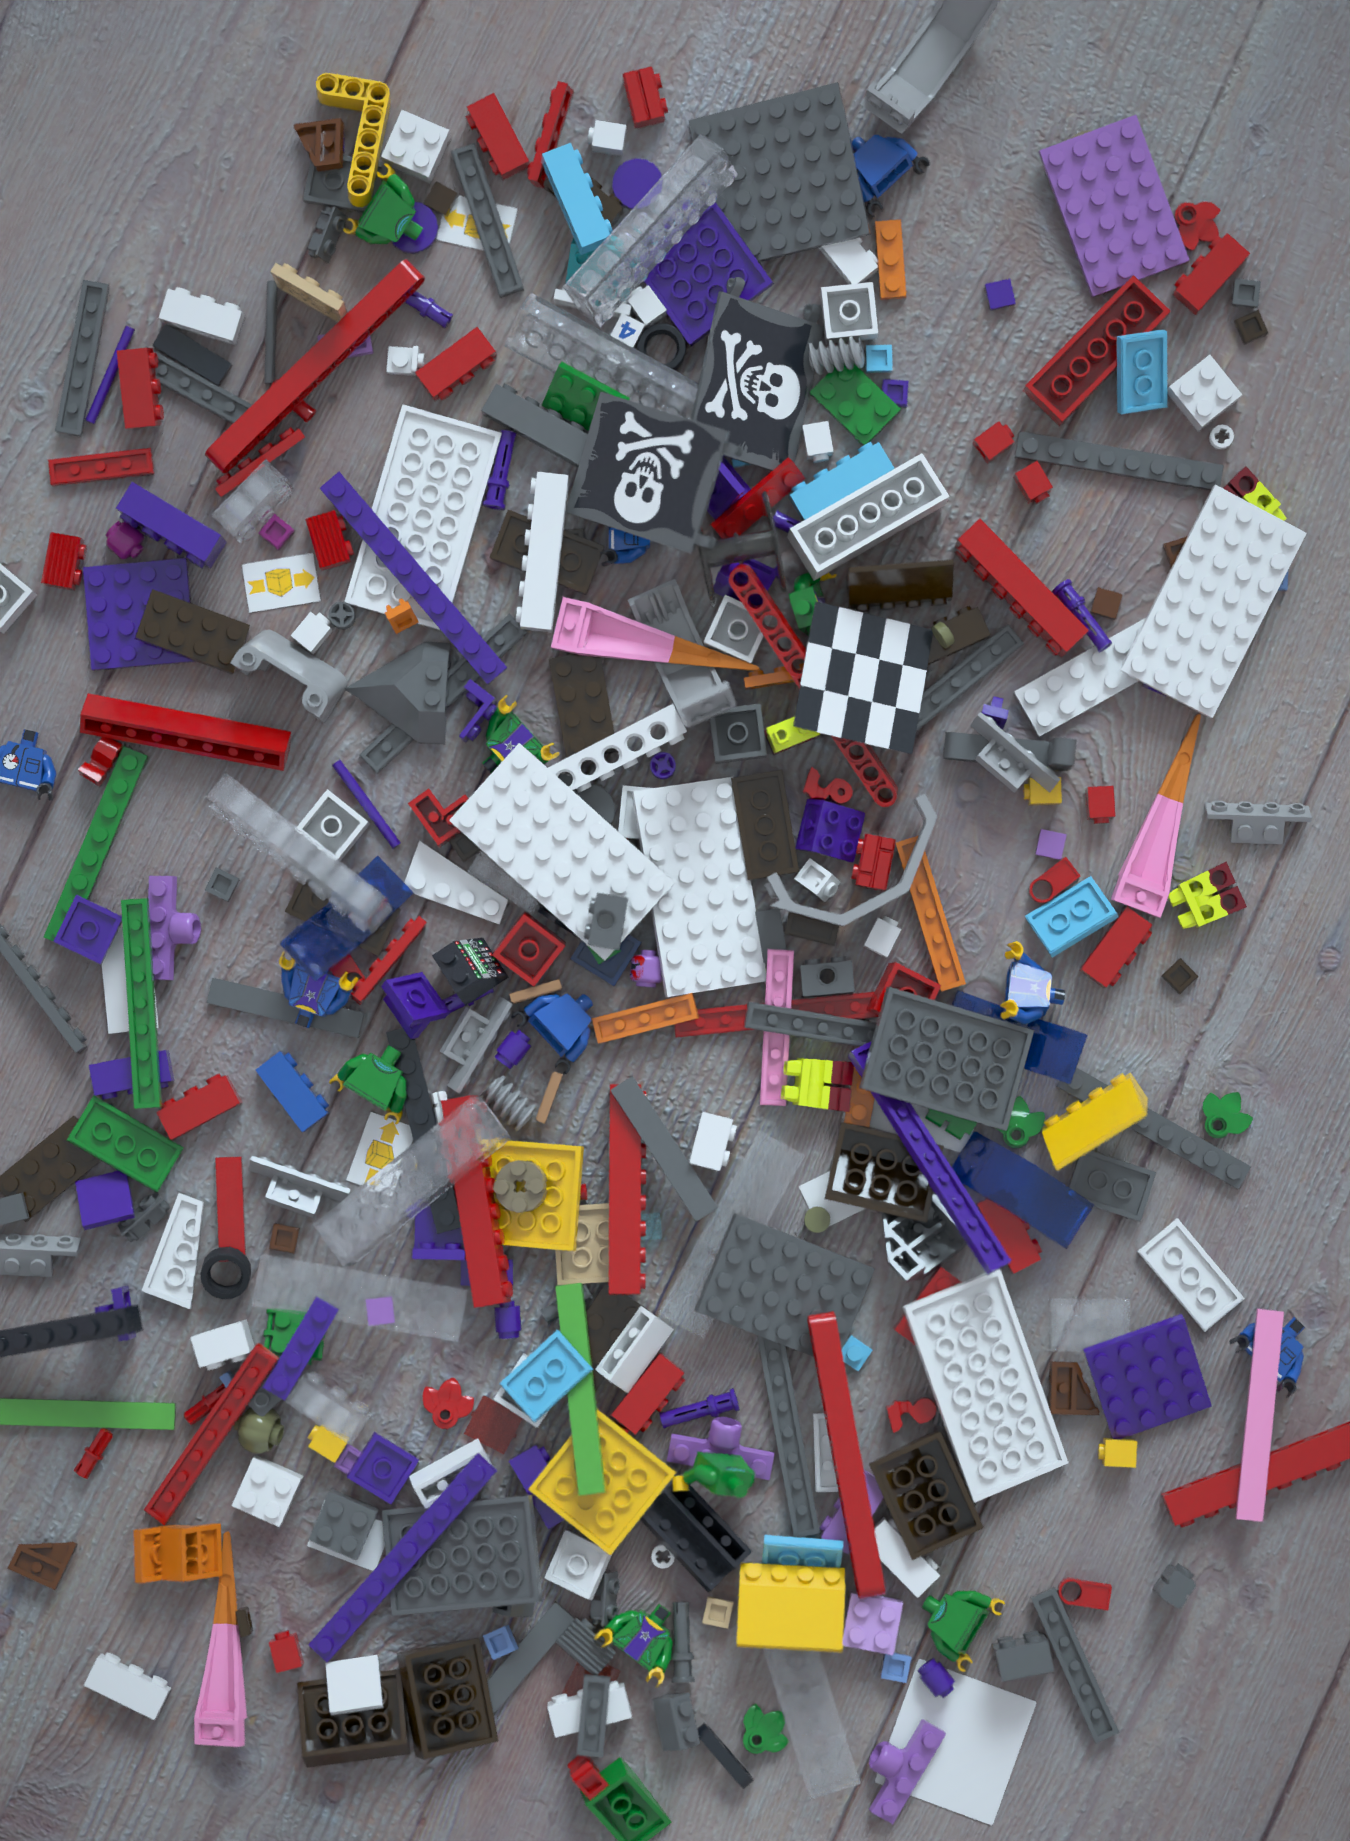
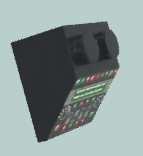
[432,937,509,1006]

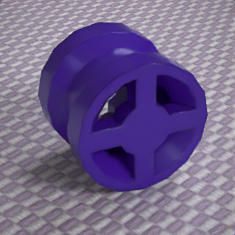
[650,752,676,779]

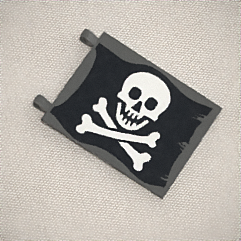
[691,277,824,471]
[565,392,743,554]

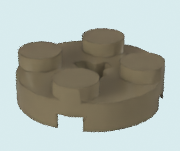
[493,1160,547,1213]

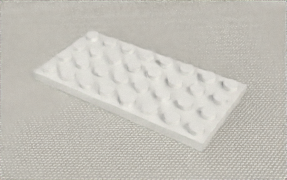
[345,404,502,631]
[1119,485,1307,718]
[449,743,675,960]
[631,777,766,998]
[902,1269,1068,1503]

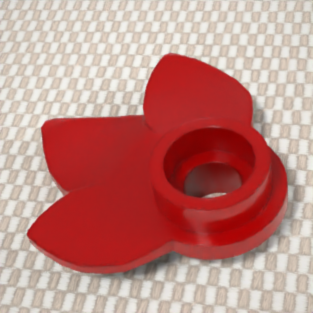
[1174,201,1220,251]
[422,1378,474,1429]

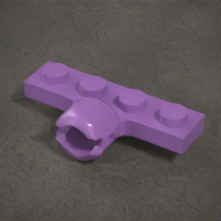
[148,876,201,980]
[667,1416,774,1480]
[869,1719,946,1824]

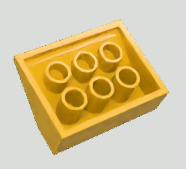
[1042,1072,1148,1171]
[737,1563,845,1652]

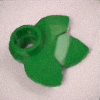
[1202,1092,1253,1138]
[997,1096,1045,1148]
[742,1704,789,1754]

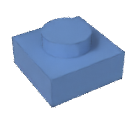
[483,1625,519,1660]
[880,1653,911,1683]

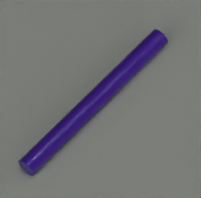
[85,326,135,424]
[332,760,401,849]

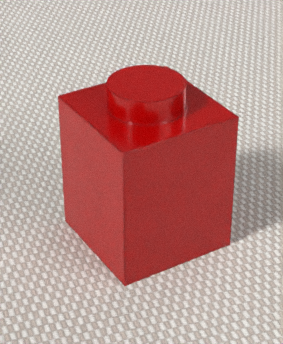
[972,421,1015,464]
[1013,461,1053,504]
[1085,785,1116,824]
[269,1630,304,1673]

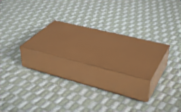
[509,979,563,1004]
[536,1071,563,1124]

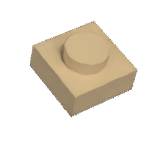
[702,1596,733,1629]

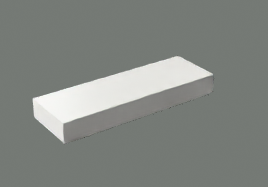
[813,1413,838,1492]

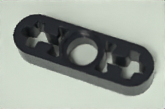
[697,1722,754,1789]

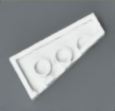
[402,841,509,925]
[142,1193,204,1309]

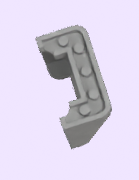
[230,630,347,723]

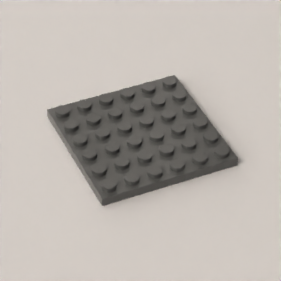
[688,82,871,262]

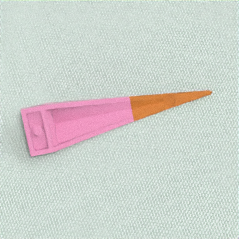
[551,597,760,671]
[1111,714,1201,918]
[194,1531,247,1747]

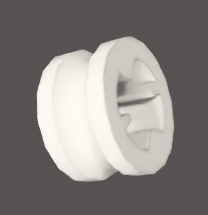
[1209,425,1234,450]
[651,1544,675,1569]

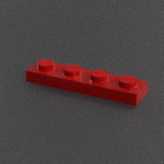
[527,81,574,189]
[214,427,305,497]
[710,457,806,546]
[352,916,427,1005]

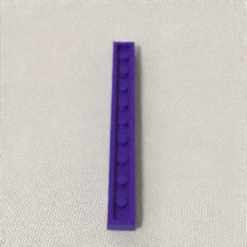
[320,472,508,685]
[847,1042,1011,1276]
[308,1453,497,1662]

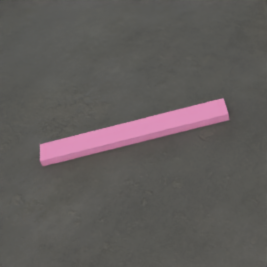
[1235,1309,1284,1522]

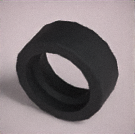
[637,323,686,375]
[200,1247,251,1299]

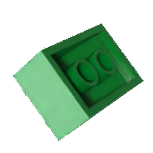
[579,1757,672,1841]

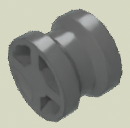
[329,602,356,630]

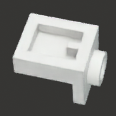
[387,346,424,376]
[794,858,840,902]

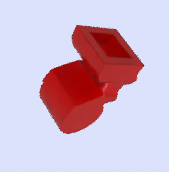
[78,737,124,787]
[802,767,853,805]
[886,1397,936,1433]
[567,1755,609,1800]

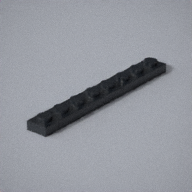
[386,1028,461,1234]

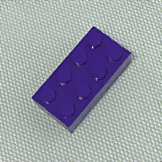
[116,482,227,569]

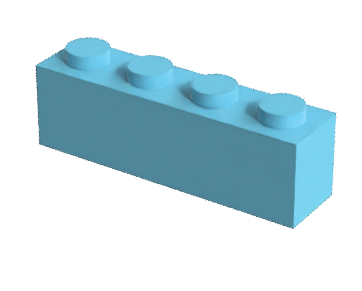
[541,143,613,255]
[789,442,895,521]

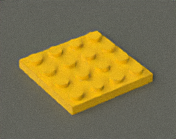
[485,1139,584,1251]
[528,1409,676,1555]

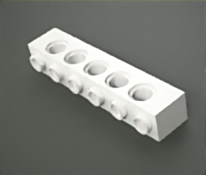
[548,704,687,793]

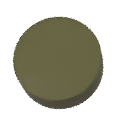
[932,622,955,649]
[804,1206,830,1233]

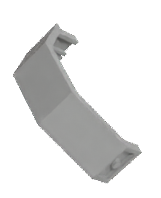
[860,0,1000,134]
[628,579,737,727]
[764,794,937,926]

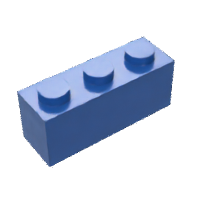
[256,1051,329,1132]

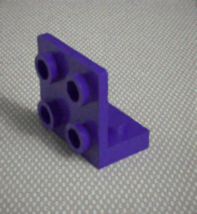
[459,679,497,743]
[795,799,865,862]
[412,1206,466,1260]

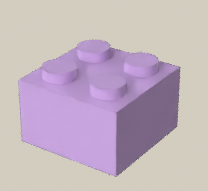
[843,1590,903,1655]

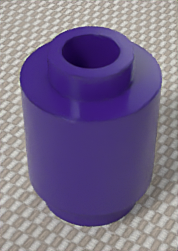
[494,1030,532,1069]
[494,1300,522,1339]
[917,1658,955,1698]

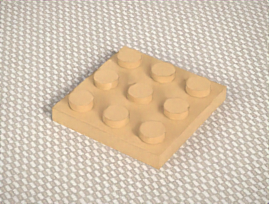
[270,263,348,322]
[555,1203,609,1285]

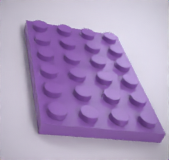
[1038,115,1189,297]

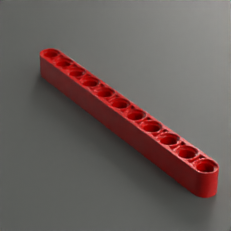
[205,259,425,474]
[729,564,898,807]
[807,1311,885,1599]

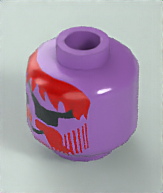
[630,950,663,988]

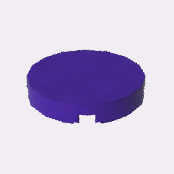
[612,158,663,211]
[391,202,438,254]

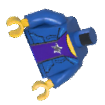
[1000,941,1065,1025]
[279,952,358,1028]

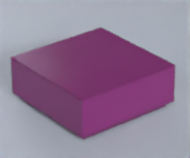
[258,513,295,551]

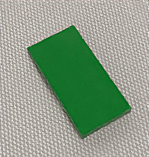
[67,1095,184,1193]

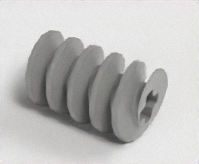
[808,336,865,375]
[479,1075,536,1133]

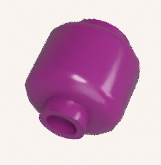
[105,521,144,559]

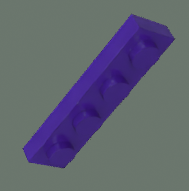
[263,1296,340,1401]

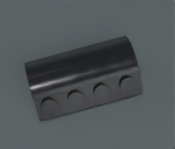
[640,1475,752,1593]

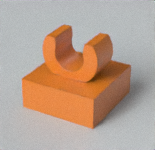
[385,598,419,634]

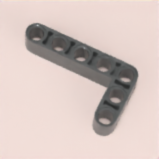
[943,732,1077,771]

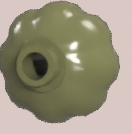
[234,1408,284,1454]

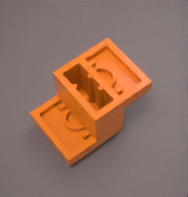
[133,1523,222,1583]

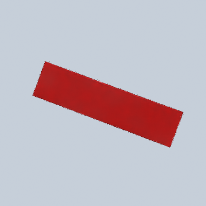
[48,448,154,486]
[215,1156,246,1262]

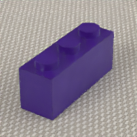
[89,1050,175,1100]
[509,1443,565,1529]

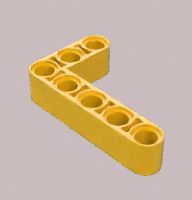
[316,73,390,207]

